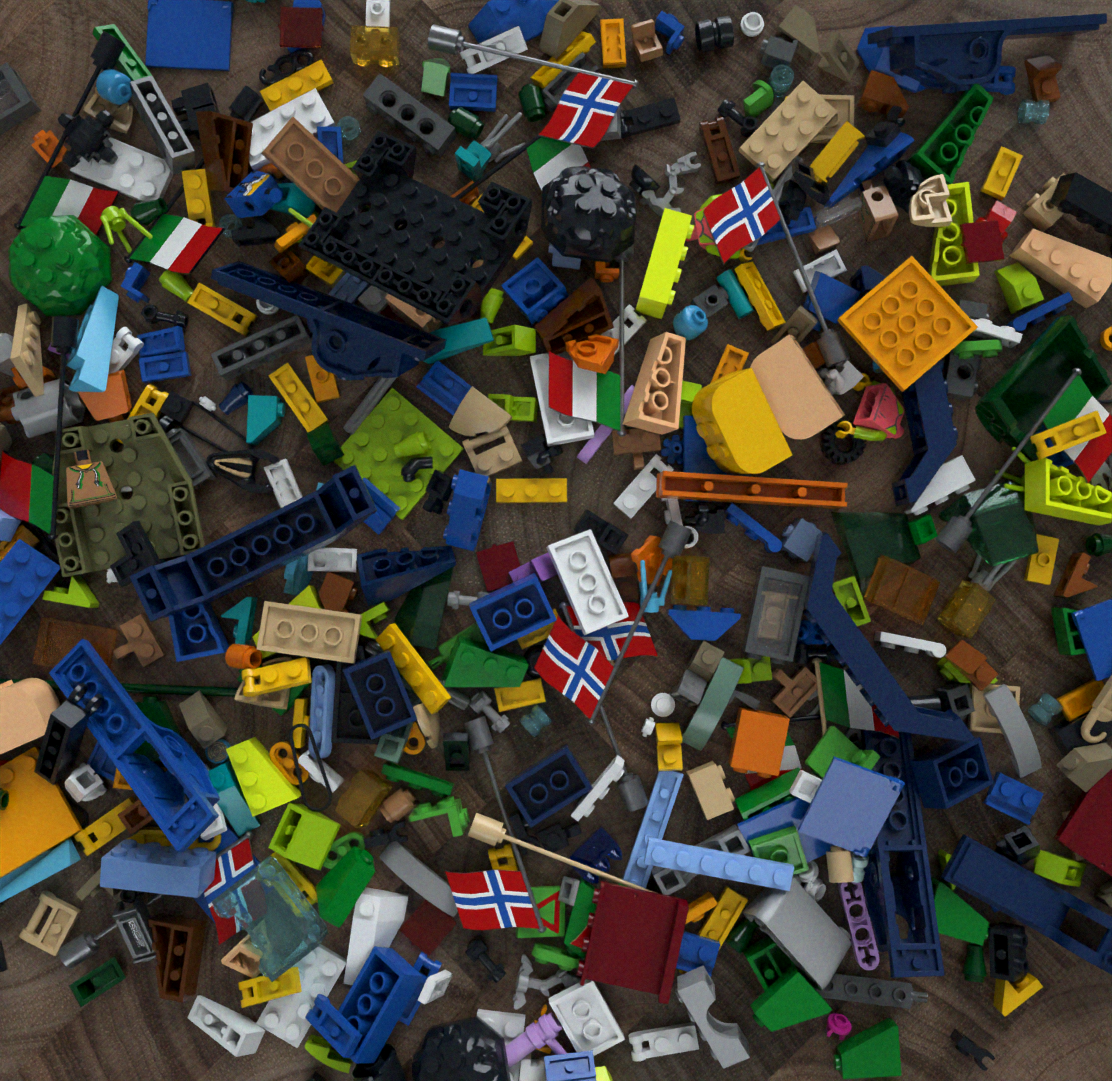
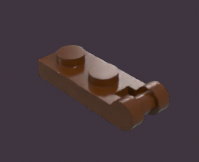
[699,116,740,184]

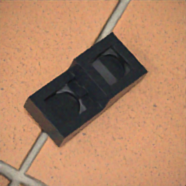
[791,159,830,206]
[574,509,628,555]

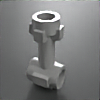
[447,590,490,609]
[469,691,510,733]

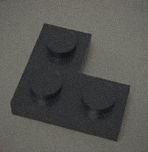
[110,521,161,587]

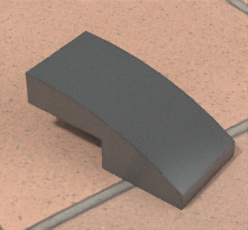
[728,689,760,710]

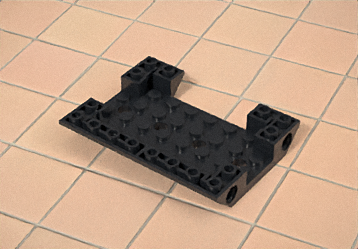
[298,130,533,325]

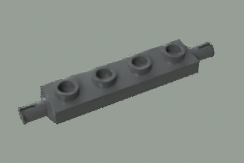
[815,973,928,1009]

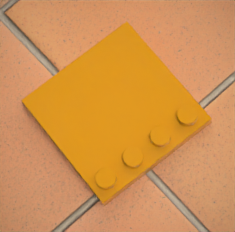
[837,256,978,392]
[0,747,83,879]

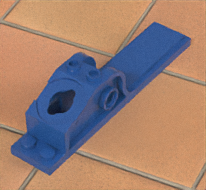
[49,639,220,852]

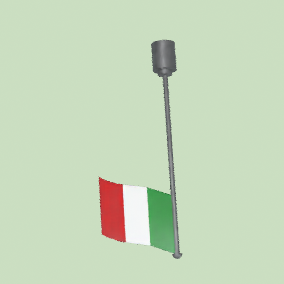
[548,244,634,437]
[935,368,1112,553]

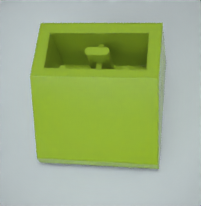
[268,802,341,870]

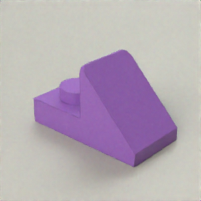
[508,553,557,583]

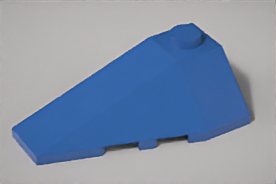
[824,131,915,211]

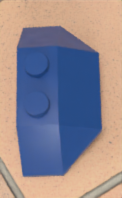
[468,0,559,44]
[856,25,928,93]

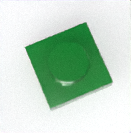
[908,514,938,545]

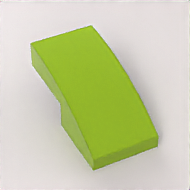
[488,394,538,422]
[305,1034,353,1074]

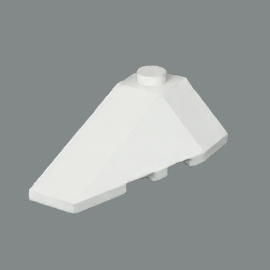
[344,887,409,985]

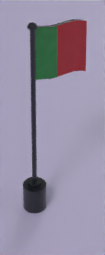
[0,316,79,540]

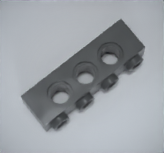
[363,73,457,158]
[130,76,195,175]
[942,300,989,401]
[211,315,312,381]

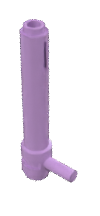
[505,1012,567,1068]

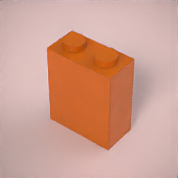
[728,706,790,778]

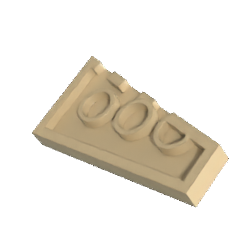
[10,303,44,397]

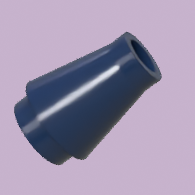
[219,381,254,415]

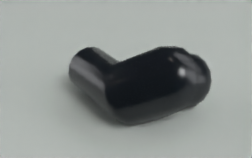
[401,457,433,482]

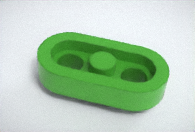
[953,340,1002,359]
[323,831,365,869]
[531,943,580,971]

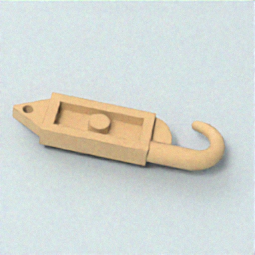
[1081,675,1112,743]

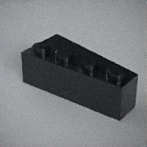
[331,645,380,745]

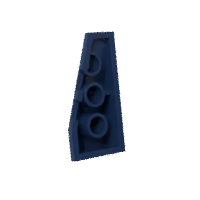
[357,546,456,606]

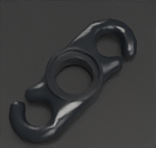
[259,49,314,86]

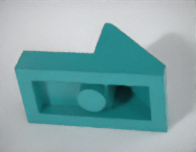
[455,141,492,182]
[220,597,258,645]

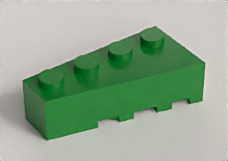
[907,84,994,185]

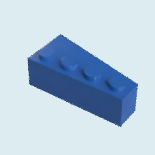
[168,602,229,662]

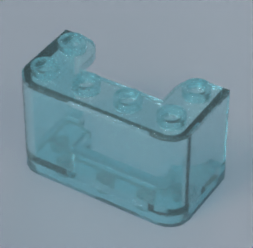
[212,856,328,982]

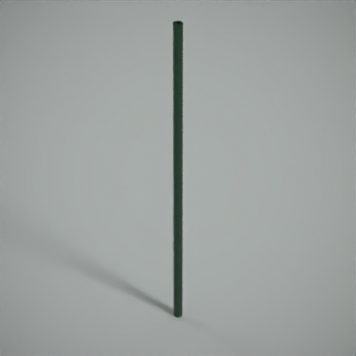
[0,679,238,697]

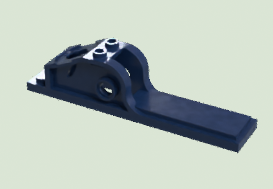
[868,13,1107,94]
[211,261,447,381]
[861,729,944,978]
[940,834,1112,975]

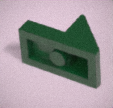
[69,957,126,1007]

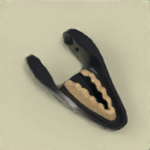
[206,449,280,494]

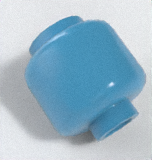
[96,69,132,105]
[673,305,708,340]

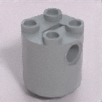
[11,377,86,438]

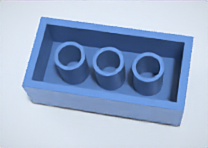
[100,839,216,898]

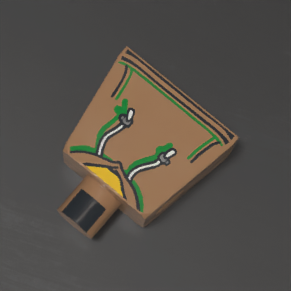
[856,180,899,243]
[66,450,117,509]

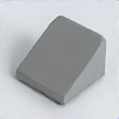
[558,876,580,906]

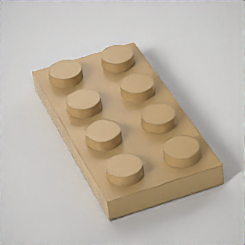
[739,81,838,182]
[256,601,362,664]

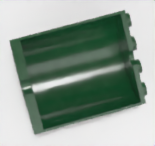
[975,315,1112,462]

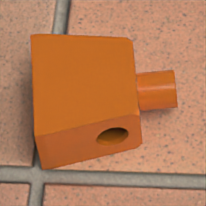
[78,370,132,423]

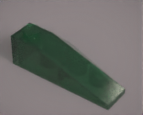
[394,556,456,649]

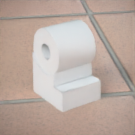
[519,1053,546,1081]

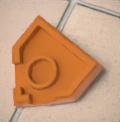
[565,334,619,374]
[631,535,674,587]

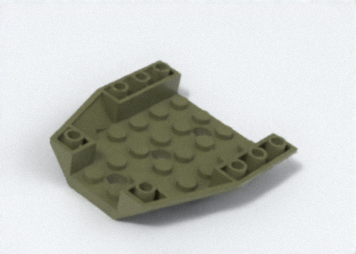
[52,413,205,577]

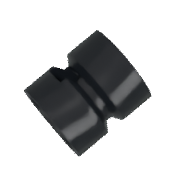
[695,15,734,53]

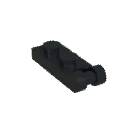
[620,97,681,138]

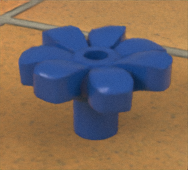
[660,435,683,465]

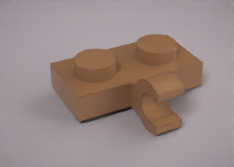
[611,428,661,470]
[113,614,167,667]
[771,666,817,718]

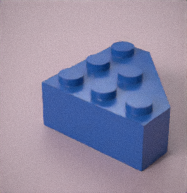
[443,469,492,552]

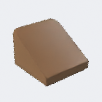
[807,225,840,255]

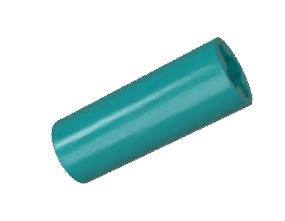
[716,269,754,319]

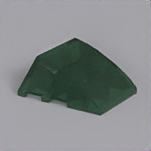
[938,480,1039,567]
[831,512,921,600]

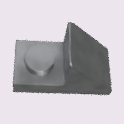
[669,670,707,707]

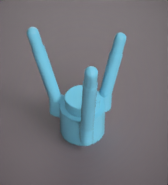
[639,560,672,613]

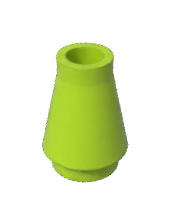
[159,270,194,302]
[480,288,504,324]
[394,431,431,458]

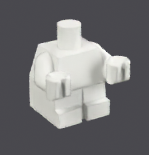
[818,360,864,395]
[65,763,107,803]

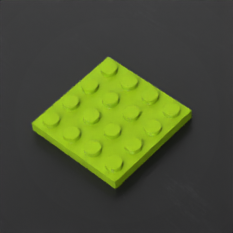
[334,388,464,520]

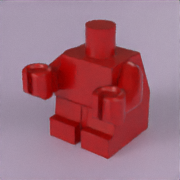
[974,200,1017,244]

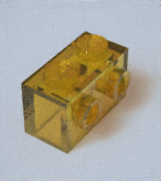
[350,25,401,67]
[671,556,710,605]
[937,580,996,639]
[335,770,392,828]

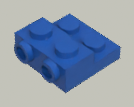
[501,257,569,324]

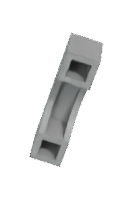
[652,824,751,895]
[675,966,750,1069]

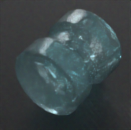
[767,64,794,97]
[1018,99,1050,125]
[1027,693,1063,726]
[519,704,553,738]

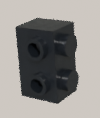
[988,922,1029,982]

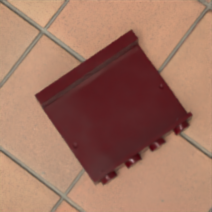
[1053,769,1112,876]
[576,881,689,1004]

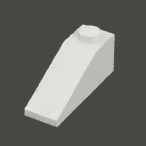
[188,995,265,1057]

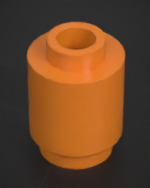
[225,643,262,670]

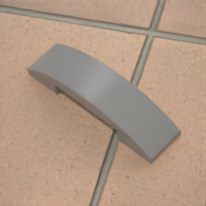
[983,684,1042,778]
[379,841,458,917]

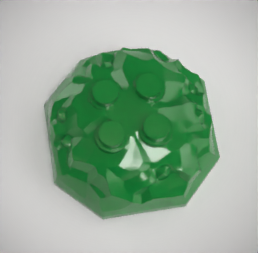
[8,215,112,317]

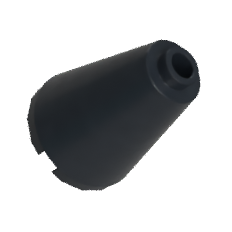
[352,1043,407,1081]

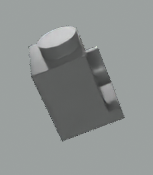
[759,36,798,72]
[690,284,729,320]
[934,682,975,720]

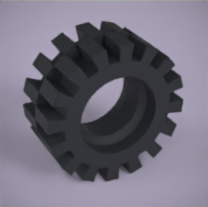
[820,420,867,465]

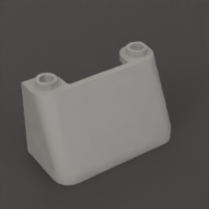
[742,874,851,991]

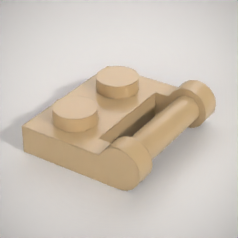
[462,425,522,476]
[19,891,82,956]

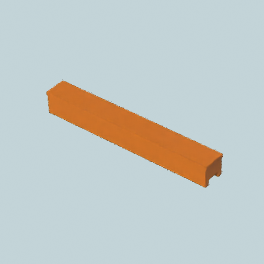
[656,471,848,509]

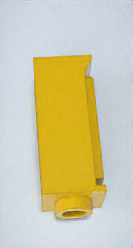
[809,120,865,183]

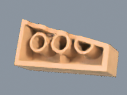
[1009,229,1112,309]
[623,332,686,435]

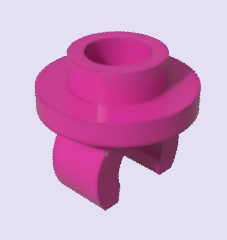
[826,1013,852,1040]

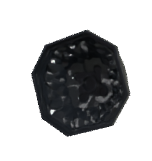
[540,166,637,263]
[412,1016,511,1081]

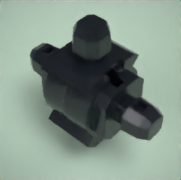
[58,110,118,168]
[884,160,927,214]

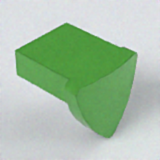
[421,58,451,96]
[743,80,774,118]

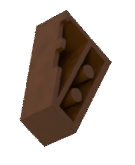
[196,111,253,194]
[535,277,614,355]
[148,913,206,1003]

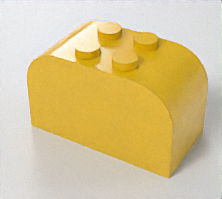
[692,368,792,475]

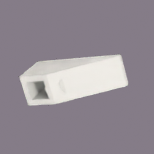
[904,455,976,516]

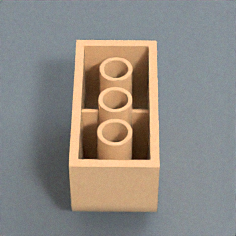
[750,334,845,440]
[0,678,61,754]

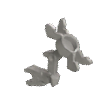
[640,152,701,217]
[512,954,580,1010]

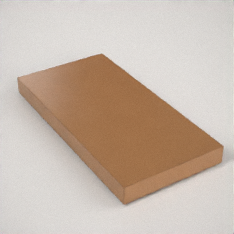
[261,117,359,212]

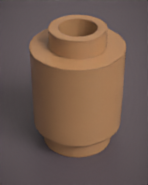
[380,787,417,823]

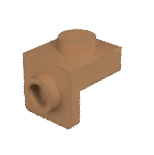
[631,19,663,62]

